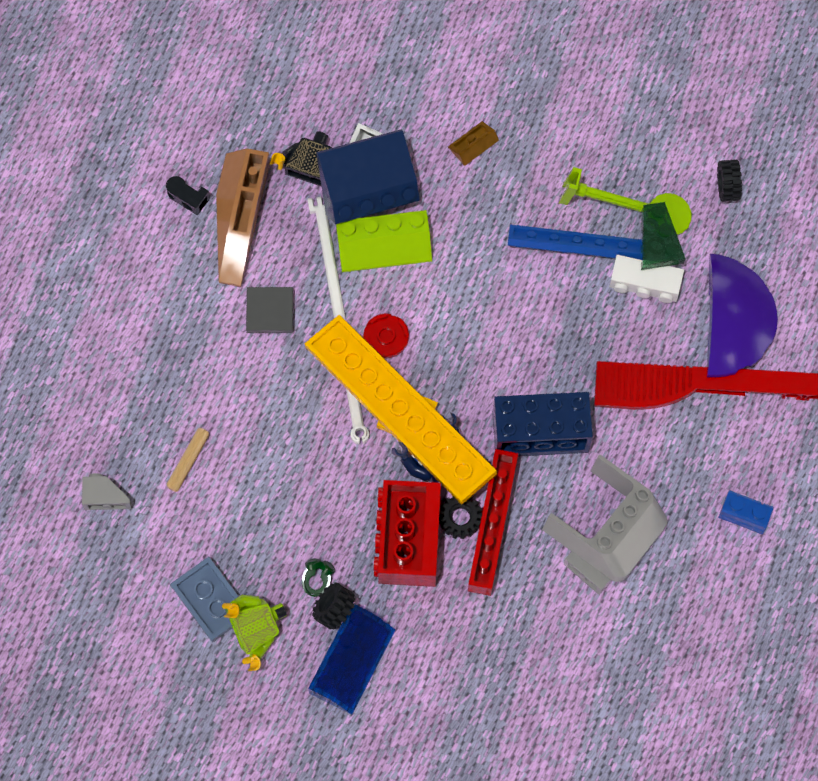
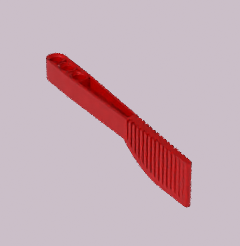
[594,361,818,410]

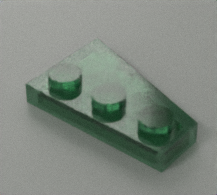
[641,202,686,270]

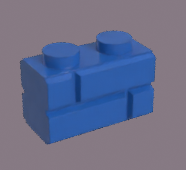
[718,490,774,535]

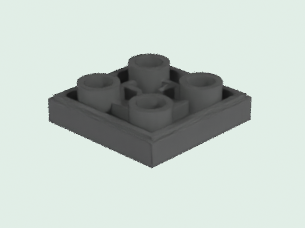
[246,287,293,333]

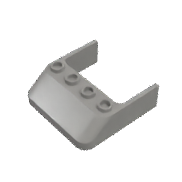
[542,455,668,582]

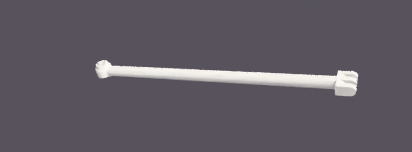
[307,196,369,445]

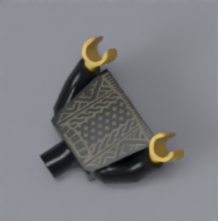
[269,131,332,186]

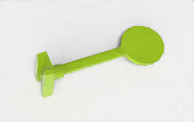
[559,167,691,237]

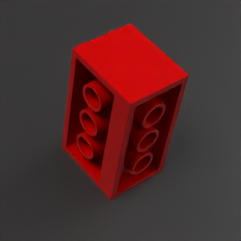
[374,480,441,587]

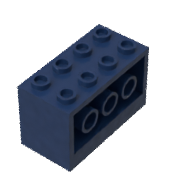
[492,392,593,457]

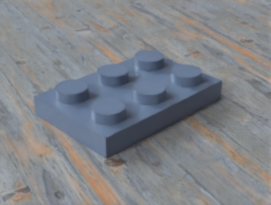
[170,556,238,642]

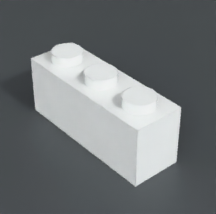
[609,255,684,303]

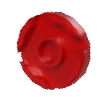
[363,313,409,359]

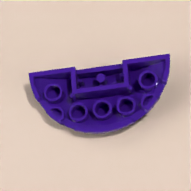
[707,253,778,377]

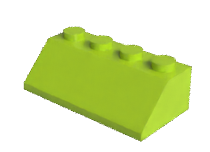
[336,210,432,273]

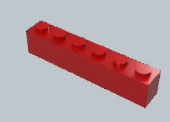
[468,449,518,596]

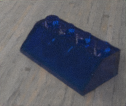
[308,603,396,715]

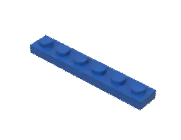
[508,224,646,260]

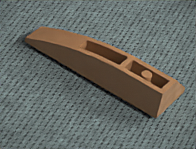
[216,148,270,287]

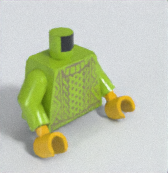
[222,594,287,671]

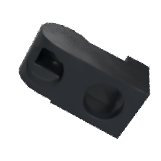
[166,176,210,216]

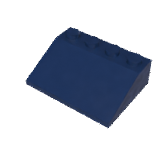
[316,129,420,224]

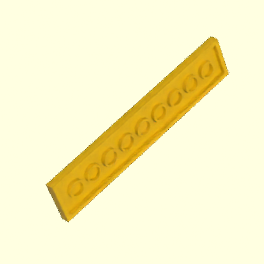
[304,315,497,504]

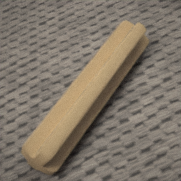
[167,428,209,492]

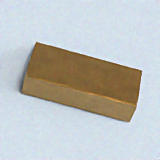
[448,121,499,166]

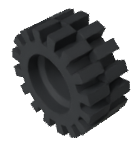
[717,159,742,201]
[439,496,482,539]
[312,582,355,630]

